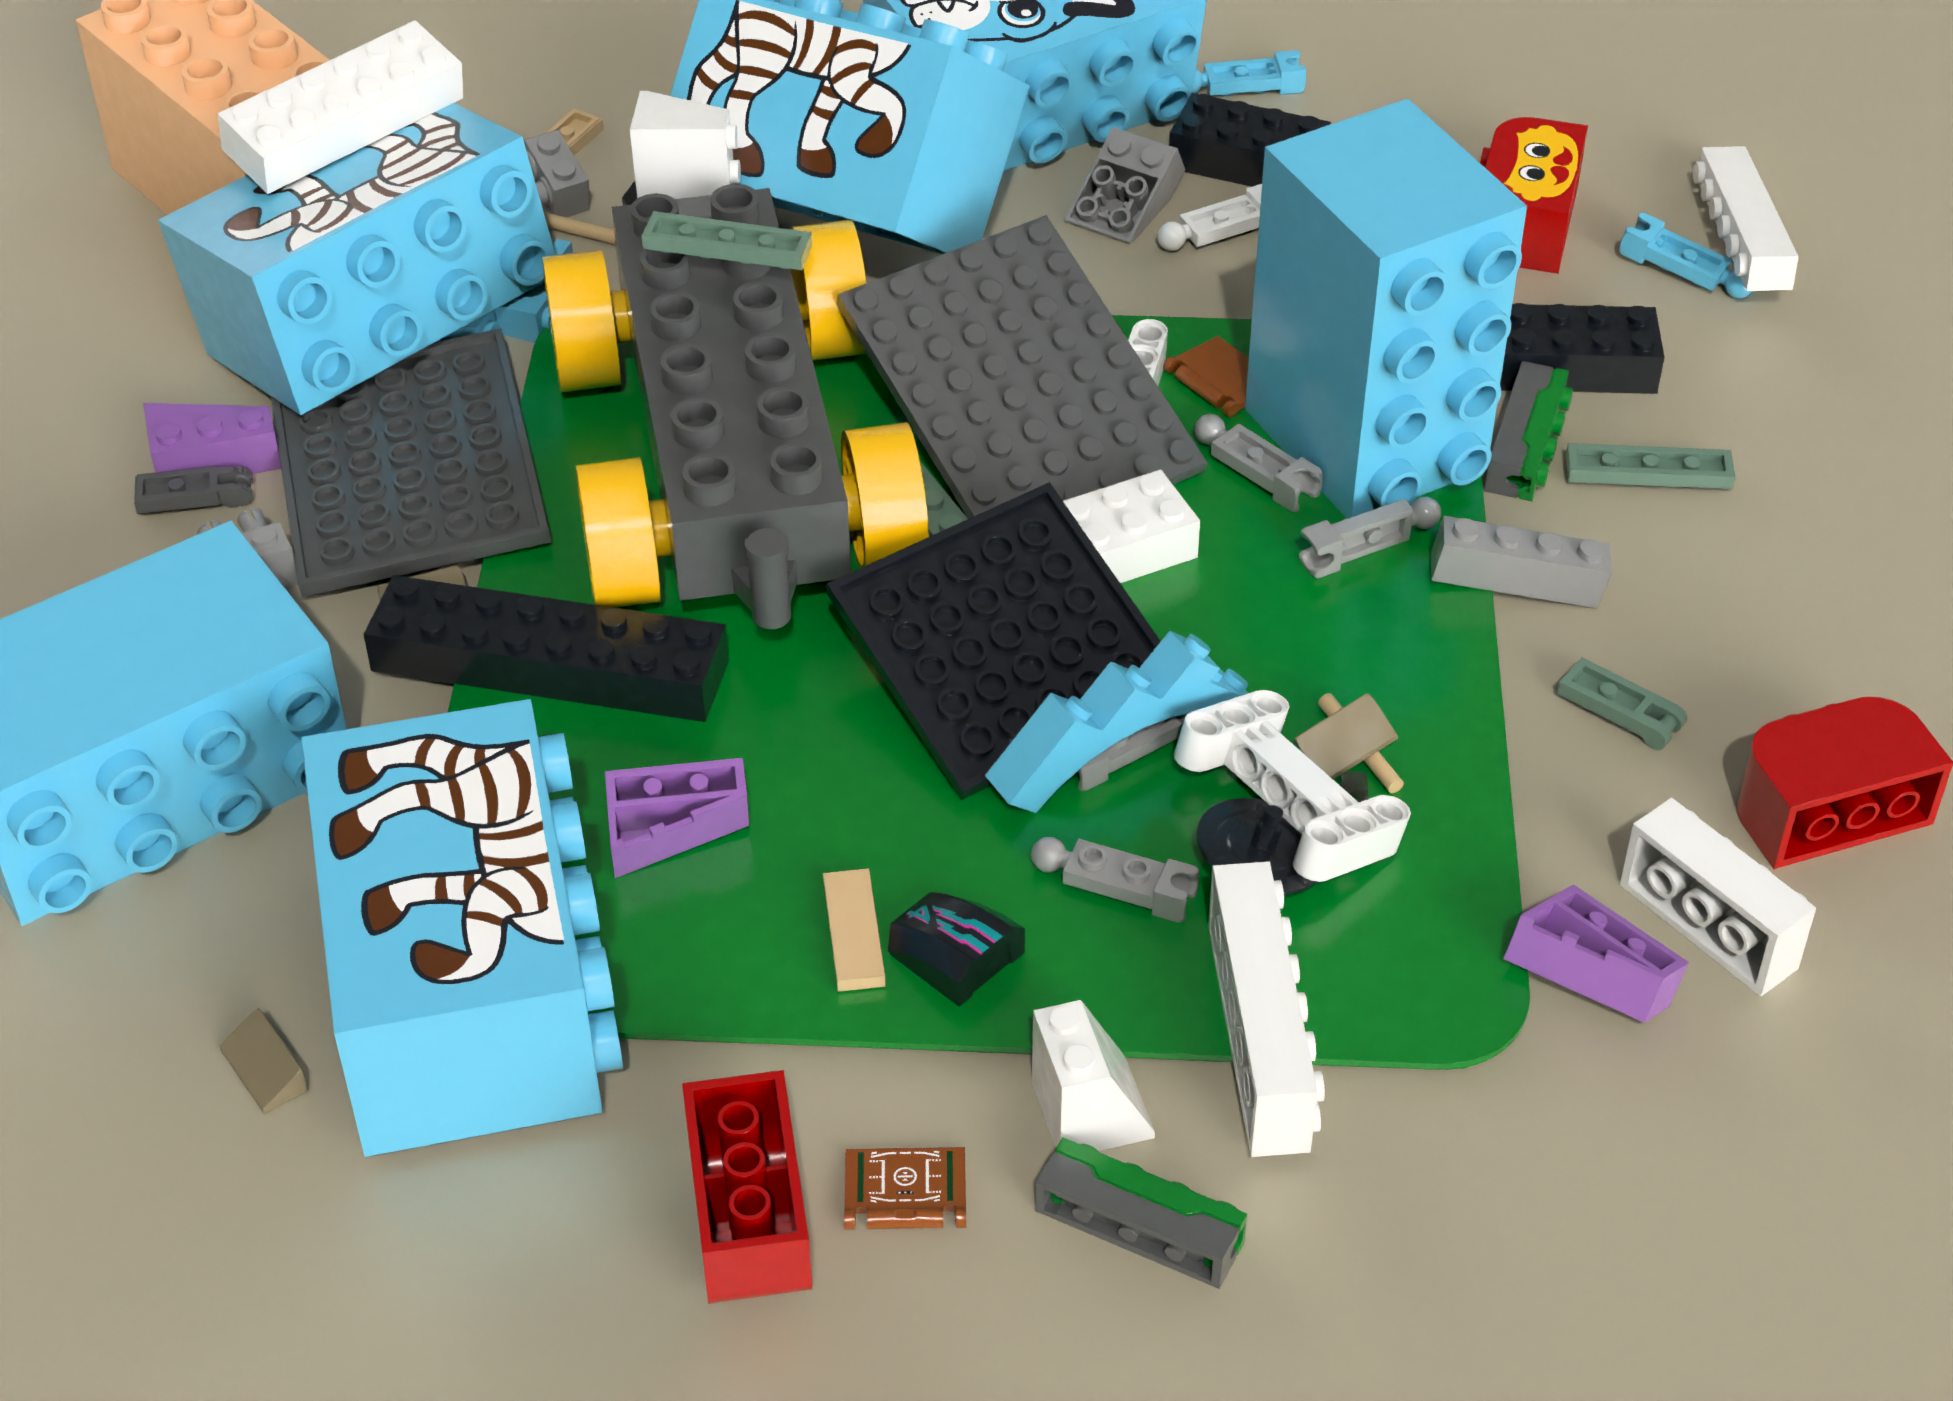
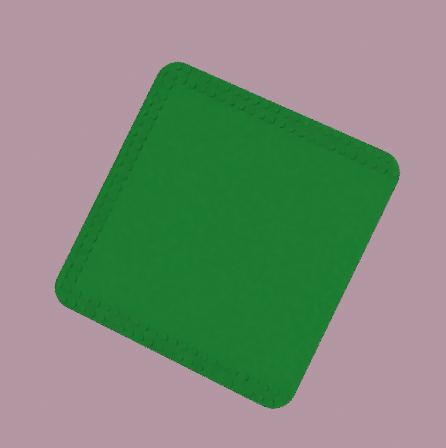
[447,315,1530,1070]

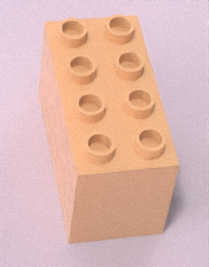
[76,0,329,215]

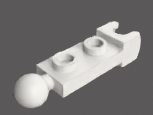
[1157,184,1262,251]

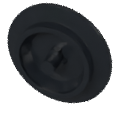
[1197,798,1318,895]

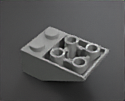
[1064,127,1185,245]

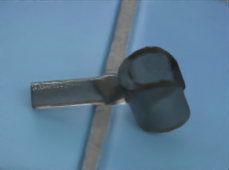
[1339,772,1369,802]

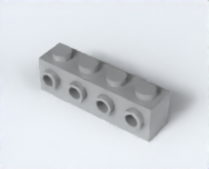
[1431,516,1612,609]

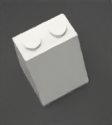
[630,91,741,199]
[1032,1000,1155,1151]

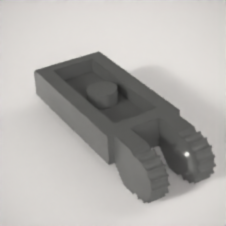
[134,465,253,514]

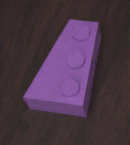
[143,403,281,474]
[605,758,749,878]
[1504,884,1689,1023]

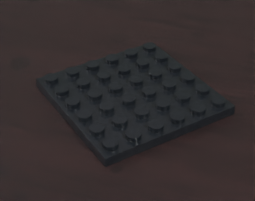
[826,482,1161,800]

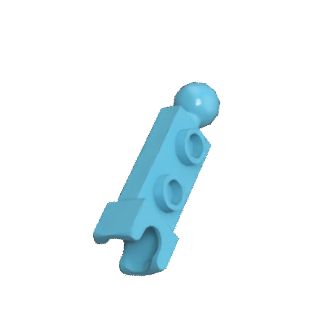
[1192,50,1306,96]
[1619,213,1753,299]

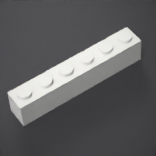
[1693,146,1798,291]

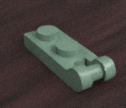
[1557,657,1687,750]

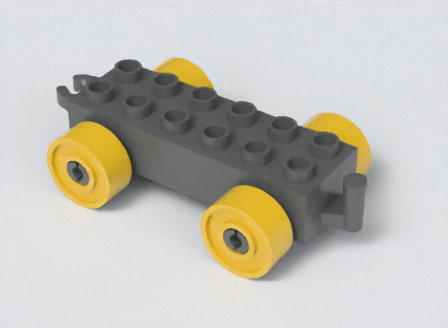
[542,184,929,629]

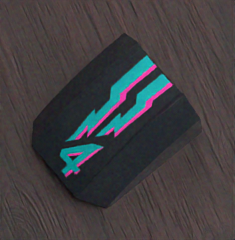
[888,892,1025,1007]

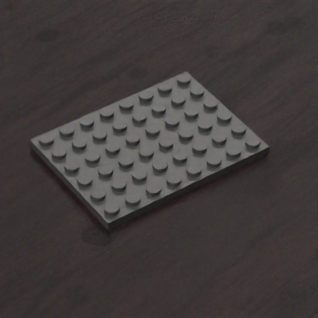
[836,215,1207,519]
[271,328,551,597]

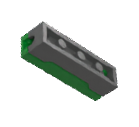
[1484,361,1573,502]
[1035,1137,1247,1289]

